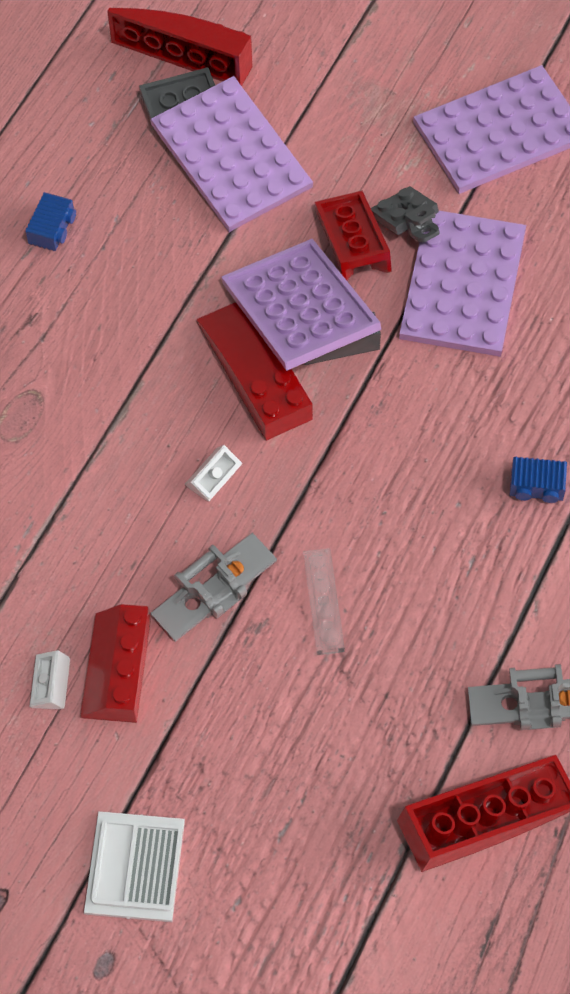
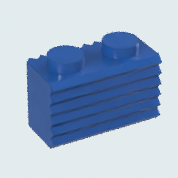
[26,192,76,251]
[509,456,567,503]

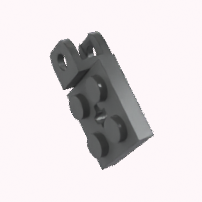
[371,186,440,242]

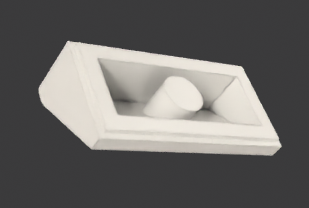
[185,445,243,501]
[30,650,70,709]

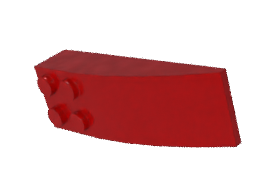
[107,8,253,86]
[196,302,313,441]
[397,754,570,872]

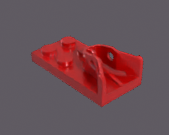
[315,190,392,282]

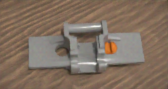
[151,532,277,642]
[468,664,570,730]

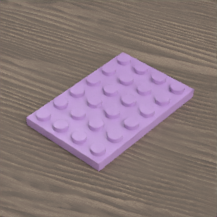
[413,65,570,194]
[151,76,313,232]
[399,211,526,357]
[221,239,381,371]

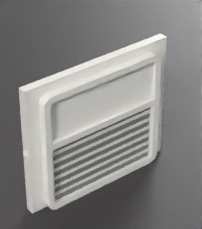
[84,811,185,922]

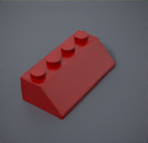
[80,604,151,723]

